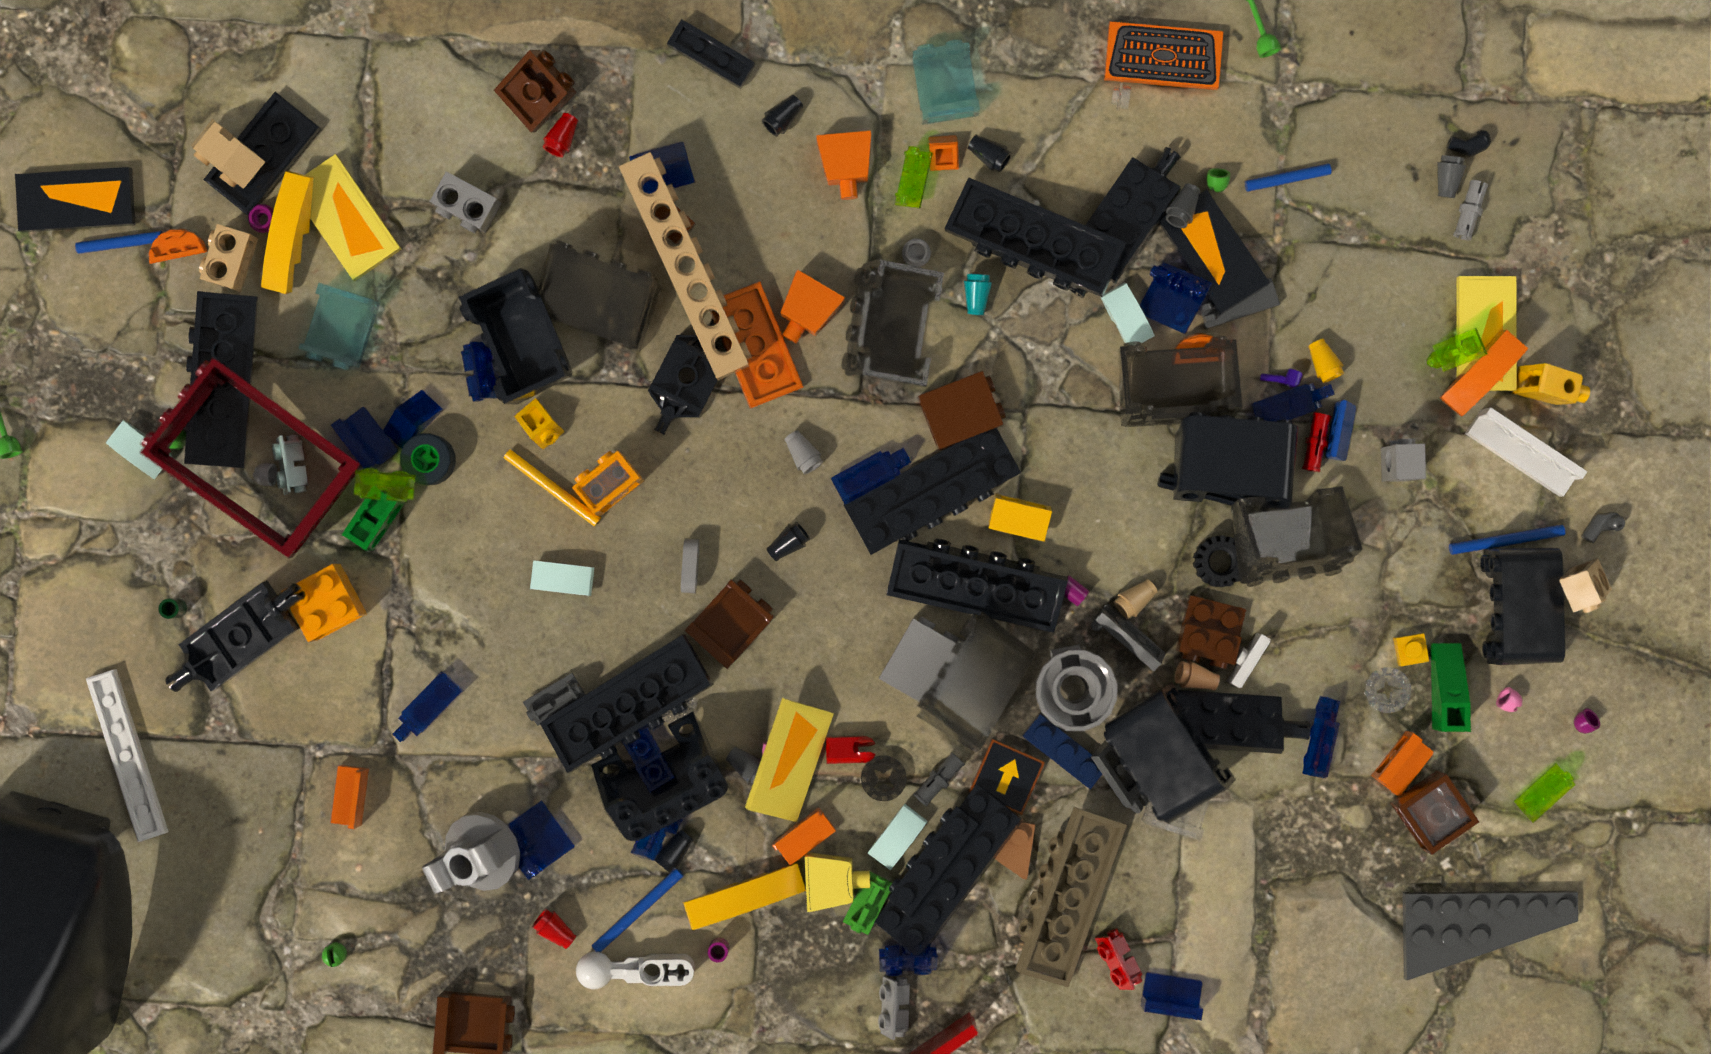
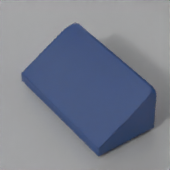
[1325,400,1356,461]

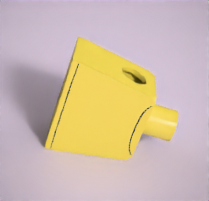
[805,852,871,912]

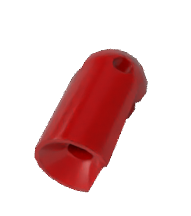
[826,736,876,764]

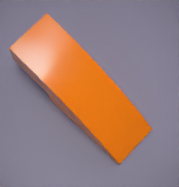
[1440,330,1529,416]

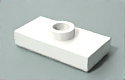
[1226,633,1271,688]

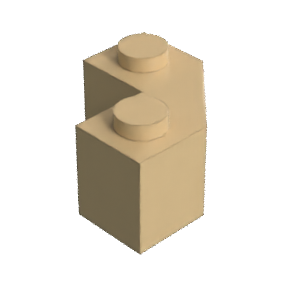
[191,119,265,189]

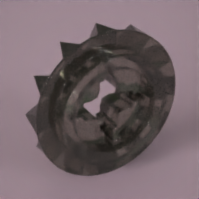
[861,755,907,801]

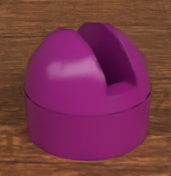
[1573,708,1600,734]

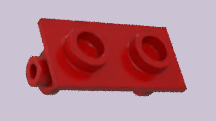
[1095,928,1143,990]

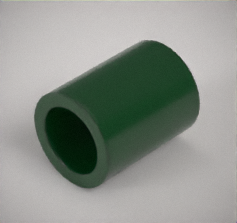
[158,598,187,619]

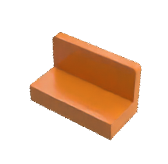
[1371,731,1434,796]
[331,765,369,829]
[772,807,836,866]

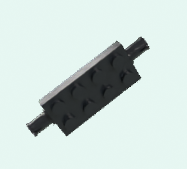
[1069,147,1181,298]
[165,581,305,692]
[1175,690,1311,754]

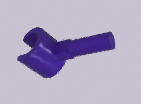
[1260,369,1303,388]

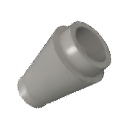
[784,430,823,474]

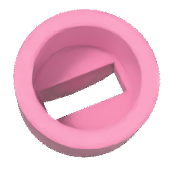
[1496,687,1523,712]

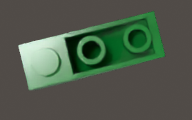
[1431,643,1471,732]

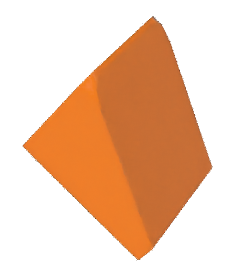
[928,135,959,171]

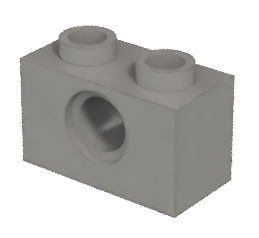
[1381,439,1426,482]

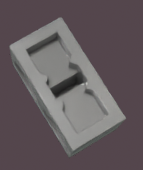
[430,171,502,233]

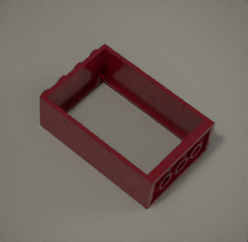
[140,358,363,558]

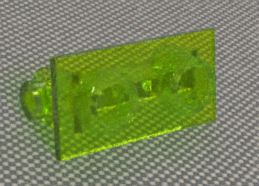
[894,146,933,209]
[1427,328,1487,372]
[354,468,415,502]
[1513,763,1576,823]

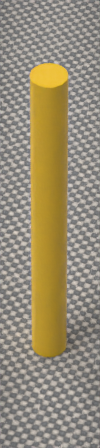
[504,449,601,527]

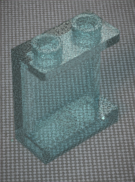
[912,40,980,125]
[298,283,380,371]

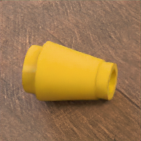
[1308,339,1344,383]

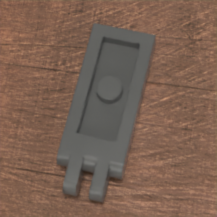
[1091,740,1150,813]

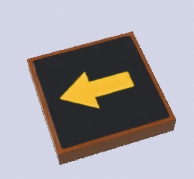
[969,739,1045,815]

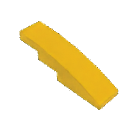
[261,171,314,294]
[683,863,806,930]

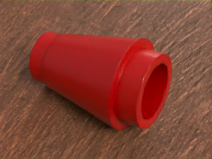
[543,113,578,158]
[532,909,576,949]

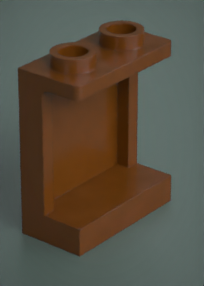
[918,371,1006,451]
[684,579,774,669]
[433,991,515,1054]

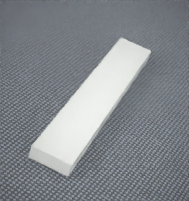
[86,669,169,842]

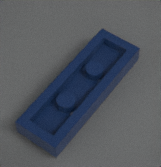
[1022,713,1102,790]

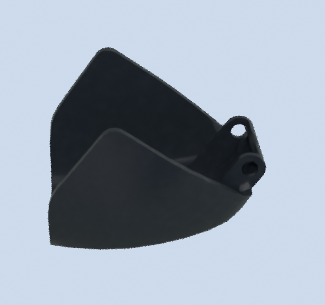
[0,791,132,1054]

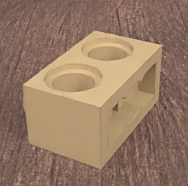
[199,224,258,293]
[1559,558,1612,613]

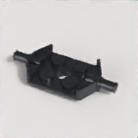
[648,318,721,435]

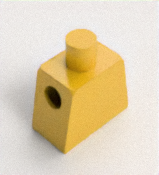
[1512,363,1590,405]

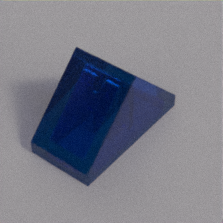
[383,390,444,449]

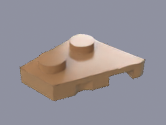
[995,822,1035,879]

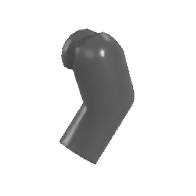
[1581,512,1625,543]

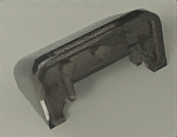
[1118,336,1243,427]

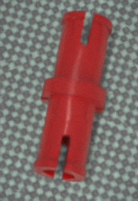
[1302,413,1332,472]

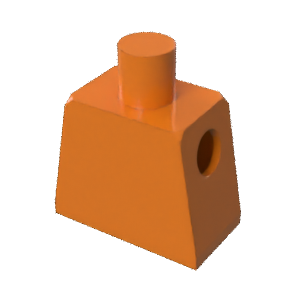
[816,130,871,200]
[781,270,845,344]

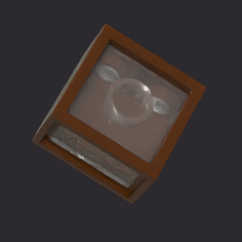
[1390,771,1479,855]

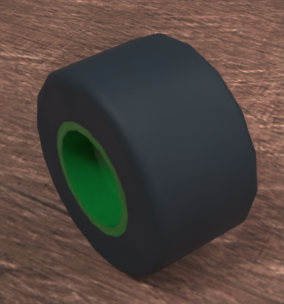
[400,433,456,485]

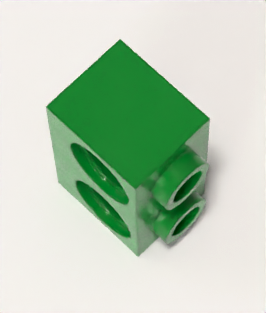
[342,486,405,551]

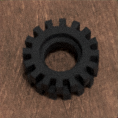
[1193,535,1248,587]

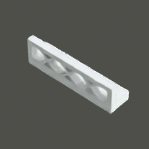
[1465,407,1587,497]

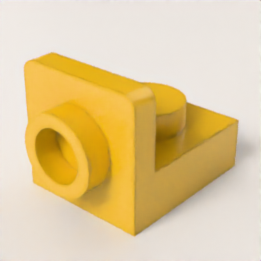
[514,398,564,449]

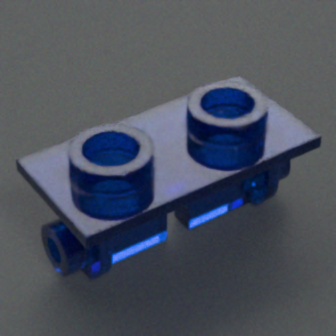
[461,341,497,402]

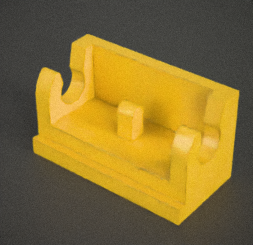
[988,493,1052,542]

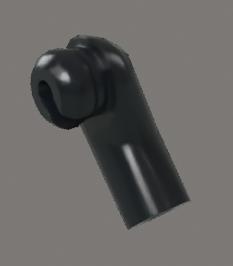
[1446,130,1491,157]

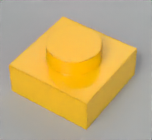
[1393,633,1429,666]

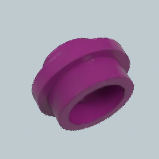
[248,204,274,233]

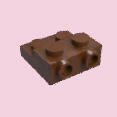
[494,50,577,133]
[1176,595,1246,669]

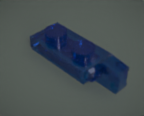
[1251,383,1335,422]
[831,448,911,505]
[392,671,464,742]
[1302,696,1340,778]

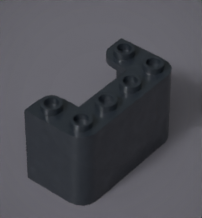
[1104,682,1236,824]

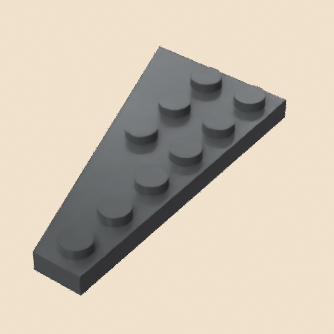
[1402,891,1578,981]

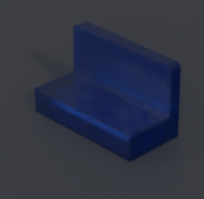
[629,141,695,194]
[331,407,398,472]
[1140,972,1203,1021]

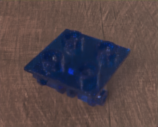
[1139,262,1212,334]
[507,800,575,880]
[879,945,938,976]

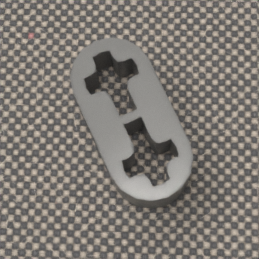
[681,538,700,594]

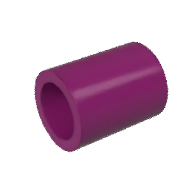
[1064,575,1089,606]
[708,938,729,963]

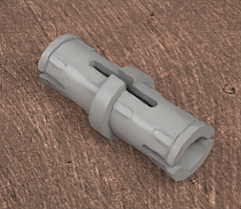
[1453,180,1489,240]

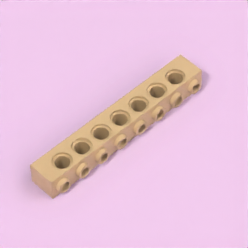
[619,152,752,380]

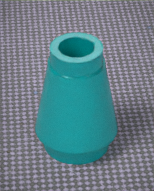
[964,274,992,315]

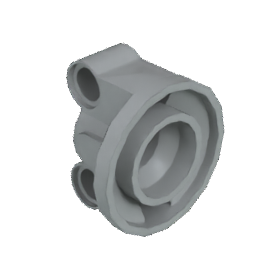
[1036,644,1117,731]
[422,812,520,894]

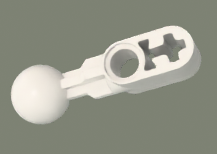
[576,952,695,989]

